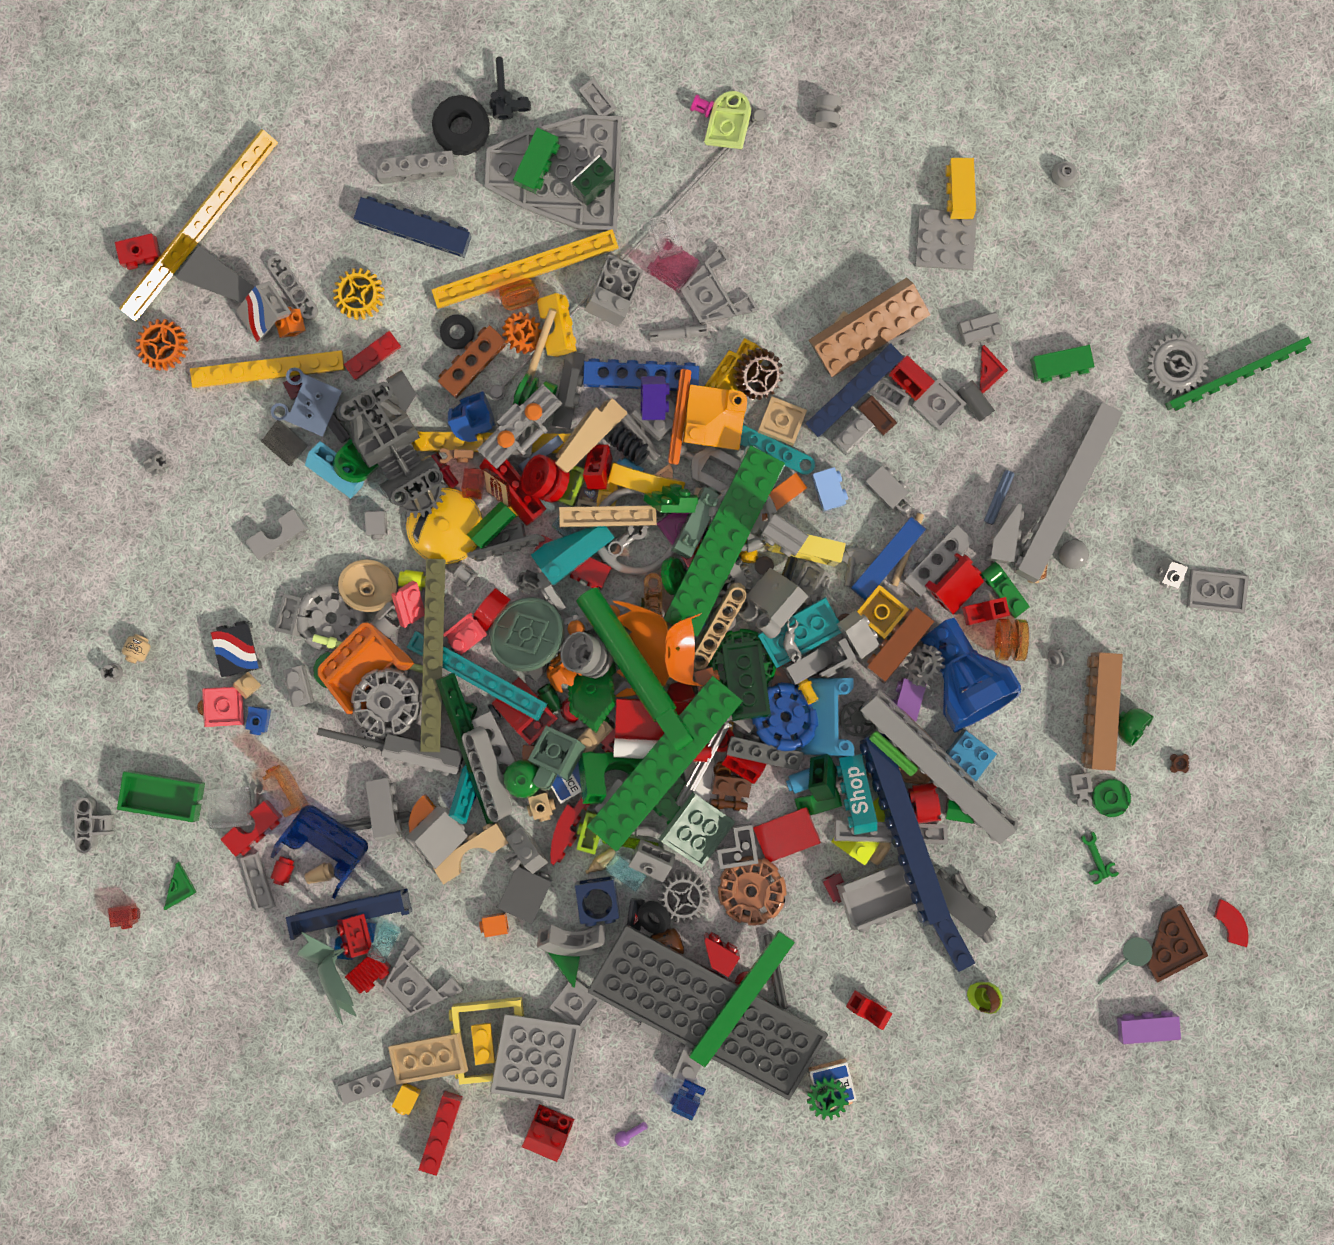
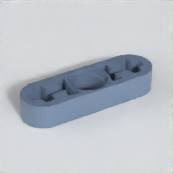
[518,435,564,472]

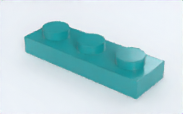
[448,764,475,824]

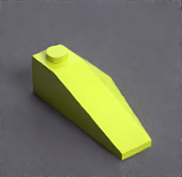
[831,797,886,865]

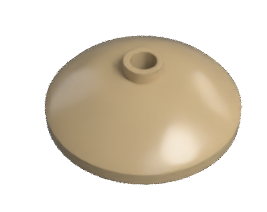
[338,560,397,612]

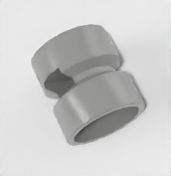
[815,95,842,129]

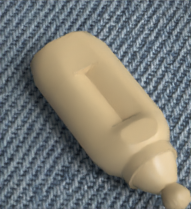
[869,843,891,865]
[585,848,619,874]

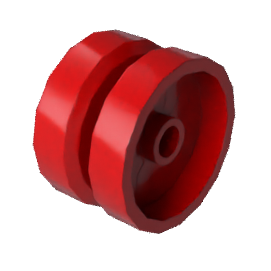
[521,454,570,503]

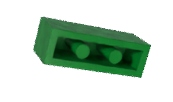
[513,128,561,194]
[1030,345,1095,384]

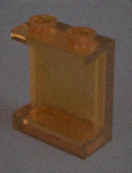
[262,764,309,818]

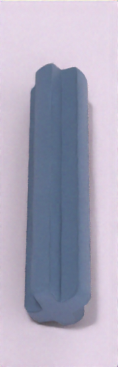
[984,470,1014,525]

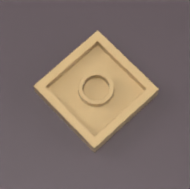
[758,397,807,446]

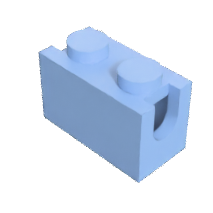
[812,467,848,512]

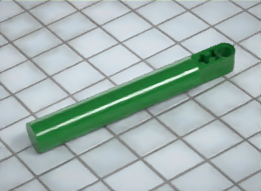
[576,587,694,751]

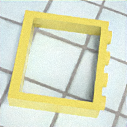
[765,534,846,567]
[449,997,524,1085]

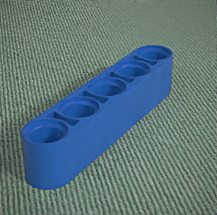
[850,516,926,601]

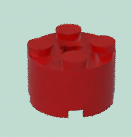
[908,783,941,824]

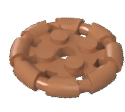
[718,856,786,926]

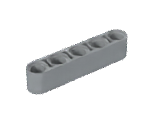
[462,726,512,822]

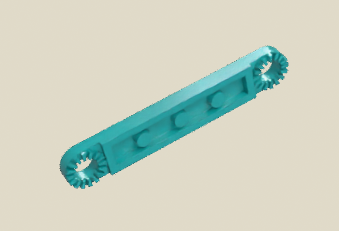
[740,425,815,475]

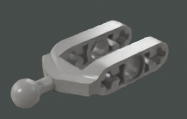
[680,444,741,495]

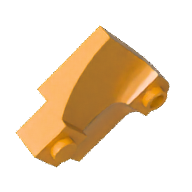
[683,385,747,450]

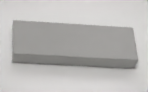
[239,851,275,913]

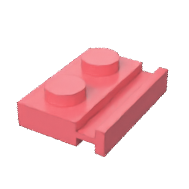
[391,581,425,628]
[443,613,487,655]

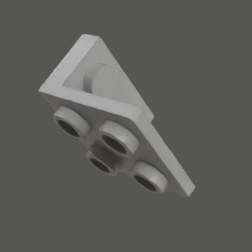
[818,638,856,678]

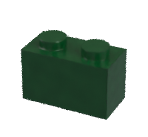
[808,754,837,802]

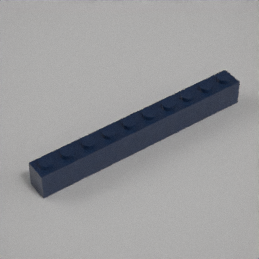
[859,733,951,927]

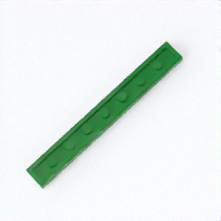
[689,930,795,1067]

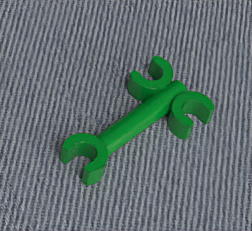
[1081,832,1119,884]

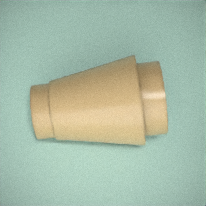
[305,862,335,884]

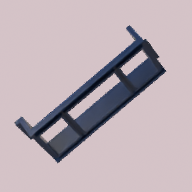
[285,888,412,941]

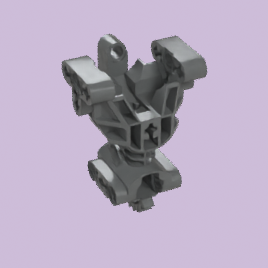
[336,370,447,518]

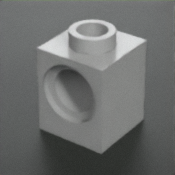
[365,511,388,539]

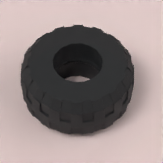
[432,95,490,156]

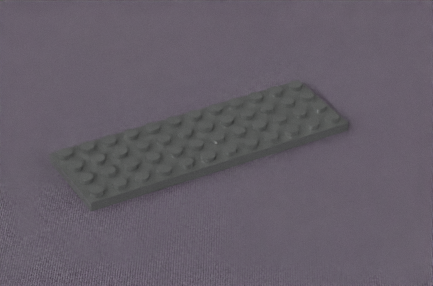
[588,924,828,1100]

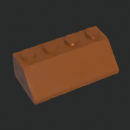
[867,607,935,684]

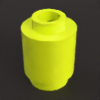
[398,570,426,591]

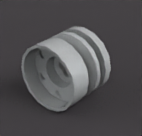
[561,632,613,678]

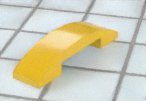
[607,463,686,493]

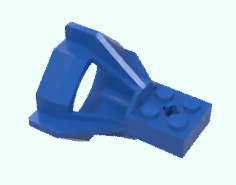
[921,617,1022,733]

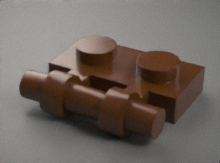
[709,773,752,811]

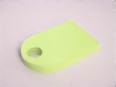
[704,91,751,149]

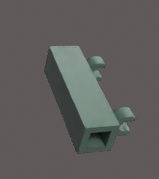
[671,487,719,559]

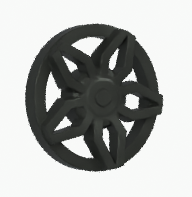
[840,700,875,736]

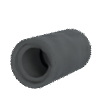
[957,380,995,422]

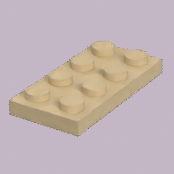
[388,1032,468,1085]

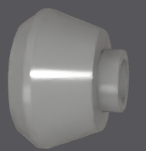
[1051,161,1078,187]

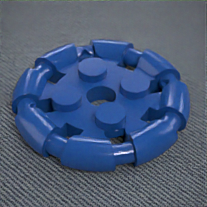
[752,683,818,751]

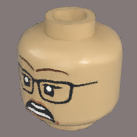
[122,634,151,664]

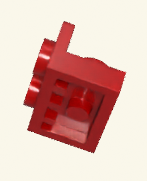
[336,914,373,958]

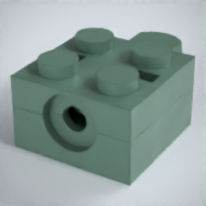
[528,726,586,791]

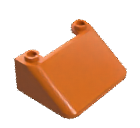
[318,623,414,714]

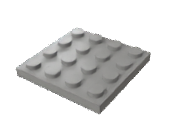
[490,1013,581,1103]

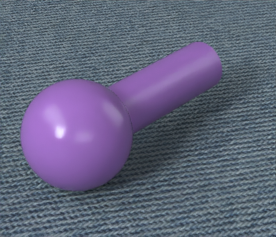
[615,1122,648,1147]

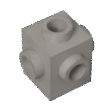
[1154,556,1188,589]

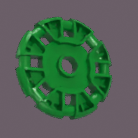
[708,629,776,688]

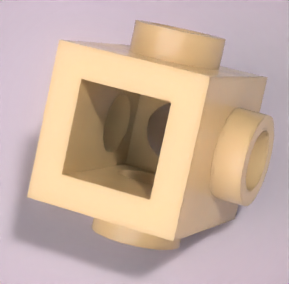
[527,791,556,822]

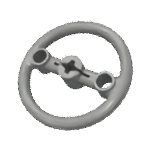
[598,487,675,575]

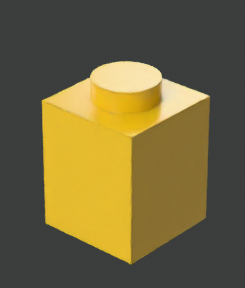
[392,1083,421,1115]

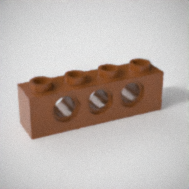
[438,325,508,399]

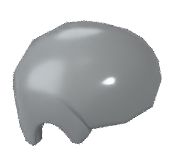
[1059,540,1089,569]

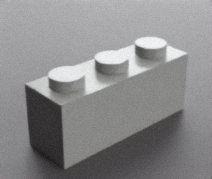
[365,777,402,842]

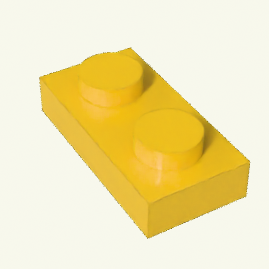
[471,1023,495,1065]

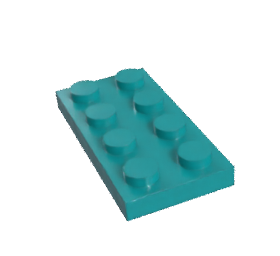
[758,597,841,668]

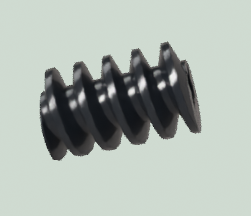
[608,424,650,466]

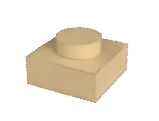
[233,672,261,699]

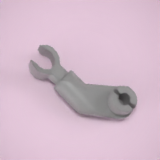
[783,619,801,662]
[555,719,588,734]

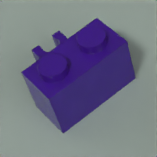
[640,376,669,420]

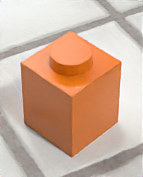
[479,912,509,937]

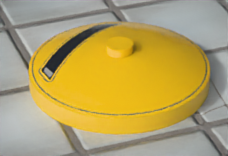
[406,488,483,564]

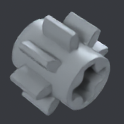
[142,451,168,476]

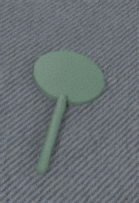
[1098,937,1153,985]

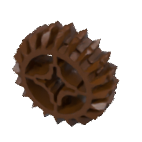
[733,348,784,400]

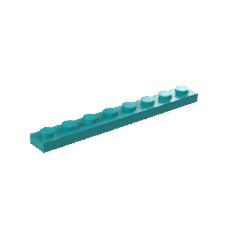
[406,631,547,721]

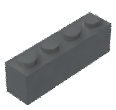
[934,867,997,938]

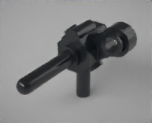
[489,56,531,120]

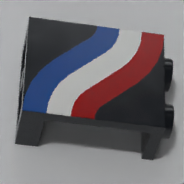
[211,621,263,677]

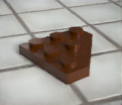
[1147,904,1208,983]

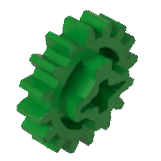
[807,1076,849,1120]

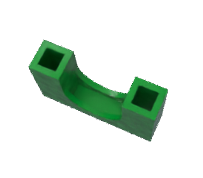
[578,752,660,805]

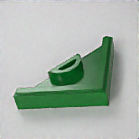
[164,861,197,910]
[545,951,580,988]

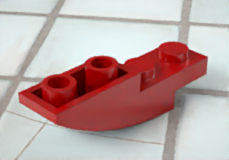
[550,797,590,865]

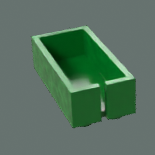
[117,770,205,822]

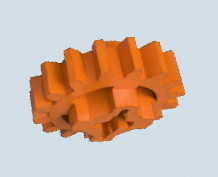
[502,312,542,354]

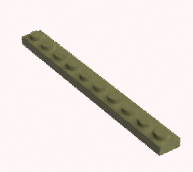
[420,559,446,752]

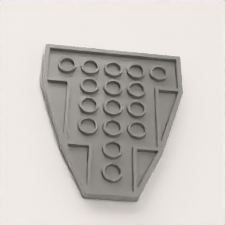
[485,115,622,232]

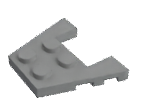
[681,245,759,324]
[382,934,464,1017]

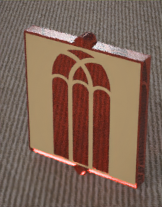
[484,468,511,507]

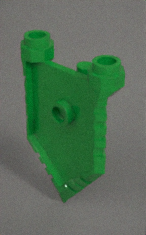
[567,661,616,733]

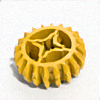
[333,268,385,320]

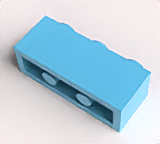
[305,441,364,499]

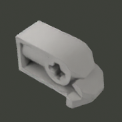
[782,644,832,685]

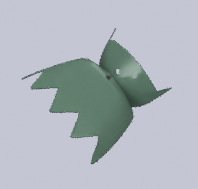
[297,932,356,1025]

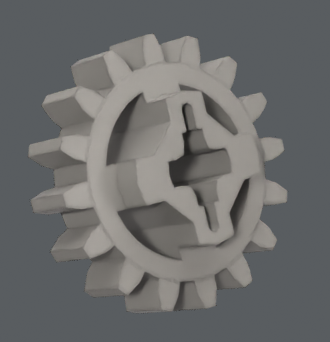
[904,644,945,687]

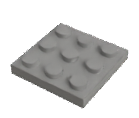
[915,209,977,270]

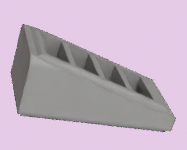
[868,378,911,414]

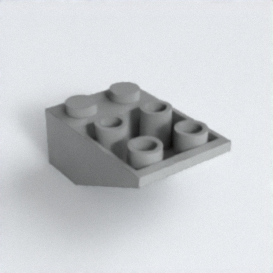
[584,254,643,327]
[985,504,1024,564]

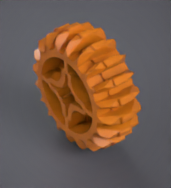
[135,319,188,371]

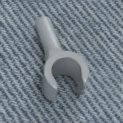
[250,781,265,808]

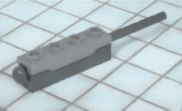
[317,728,465,777]

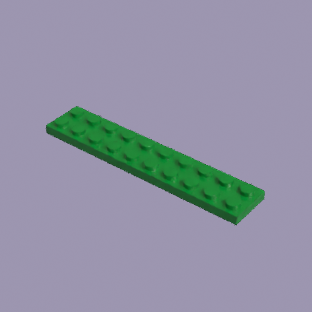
[663,445,785,637]
[587,676,743,852]

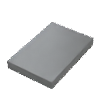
[1186,569,1249,614]

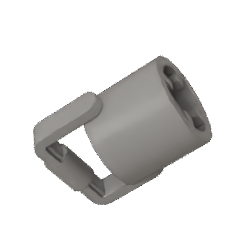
[369,602,401,639]

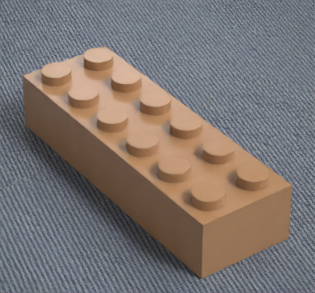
[808,277,930,377]
[1081,652,1123,771]

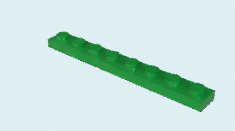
[1165,336,1312,411]

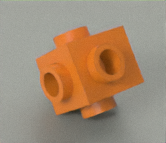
[275,307,306,338]

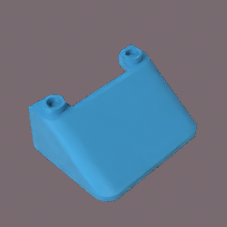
[793,678,854,756]

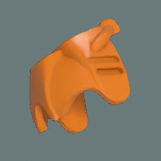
[546,652,582,693]

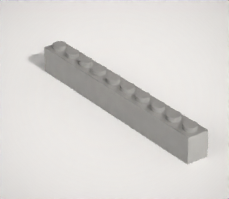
[1014,402,1123,583]
[860,689,1019,844]

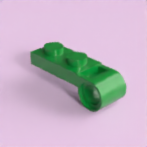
[980,562,1030,618]

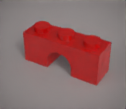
[220,800,282,857]

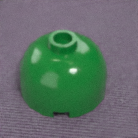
[1118,708,1154,747]
[503,759,539,798]

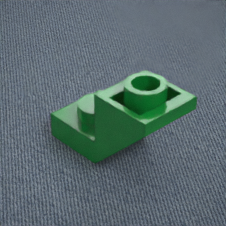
[794,787,843,816]

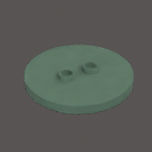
[490,597,565,672]

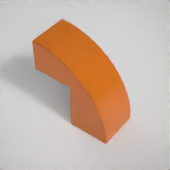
[409,794,436,833]

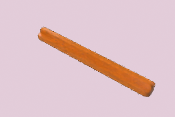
[668,369,691,465]

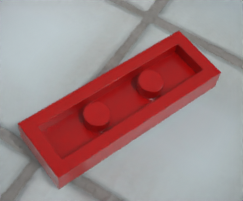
[343,330,401,380]

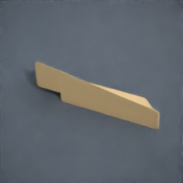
[555,398,627,473]

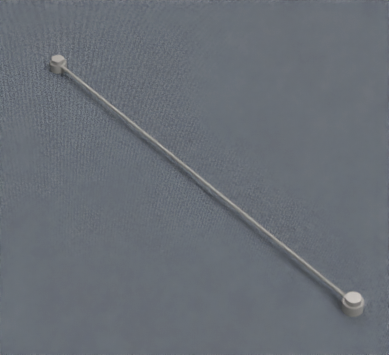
[490,109,767,401]

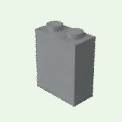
[406,806,468,869]

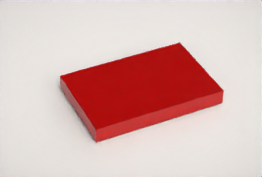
[753,807,821,862]

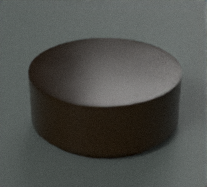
[755,556,774,575]

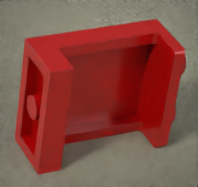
[925,553,984,615]

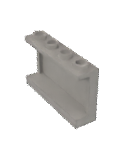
[836,861,917,932]

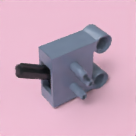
[271,367,350,443]

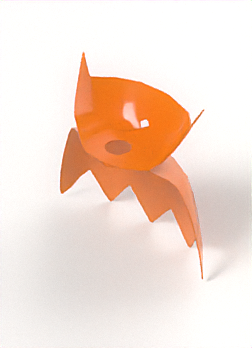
[613,600,702,697]

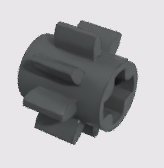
[516,569,540,595]

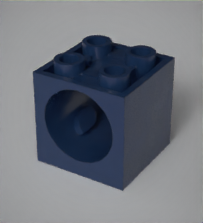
[575,875,620,927]

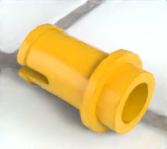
[798,679,819,705]

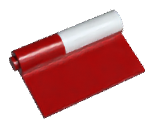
[614,698,712,762]

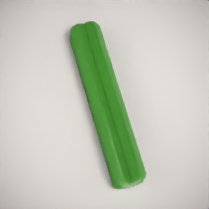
[869,731,918,776]

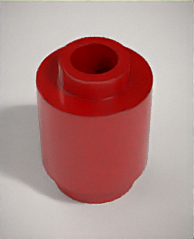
[270,856,295,886]

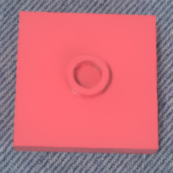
[202,687,244,727]

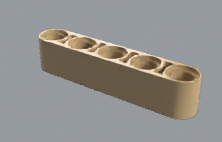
[694,583,746,670]

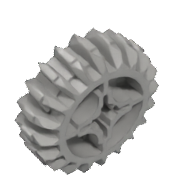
[657,871,709,924]

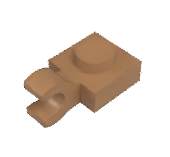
[439,448,473,464]

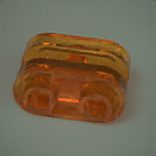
[499,279,539,310]

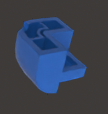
[448,391,495,442]

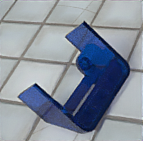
[270,805,368,899]

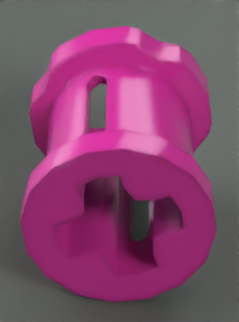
[690,94,714,118]

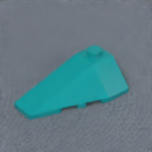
[531,526,615,585]

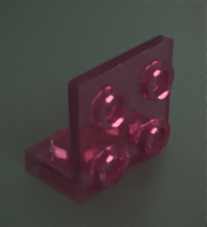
[647,241,699,293]

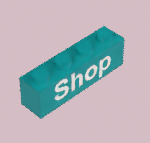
[836,754,877,835]

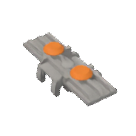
[477,384,562,469]
[559,591,637,651]

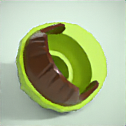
[967,982,1003,1014]

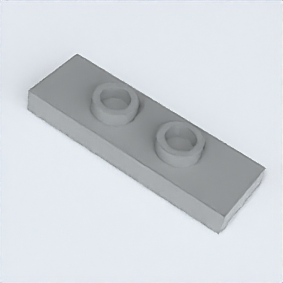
[338,1066,397,1105]

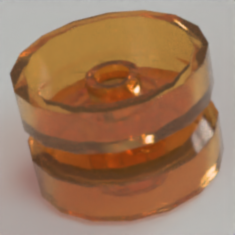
[994,619,1029,661]

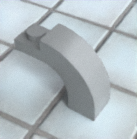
[537,925,606,956]

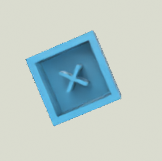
[946,730,997,781]

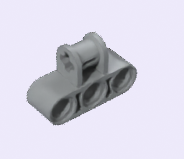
[74,796,115,854]

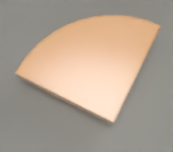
[654,464,673,478]

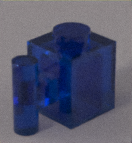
[669,1079,706,1121]

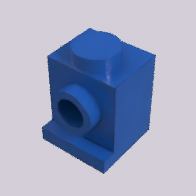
[245,706,271,735]

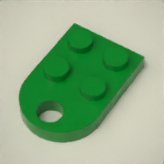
[333,438,379,483]

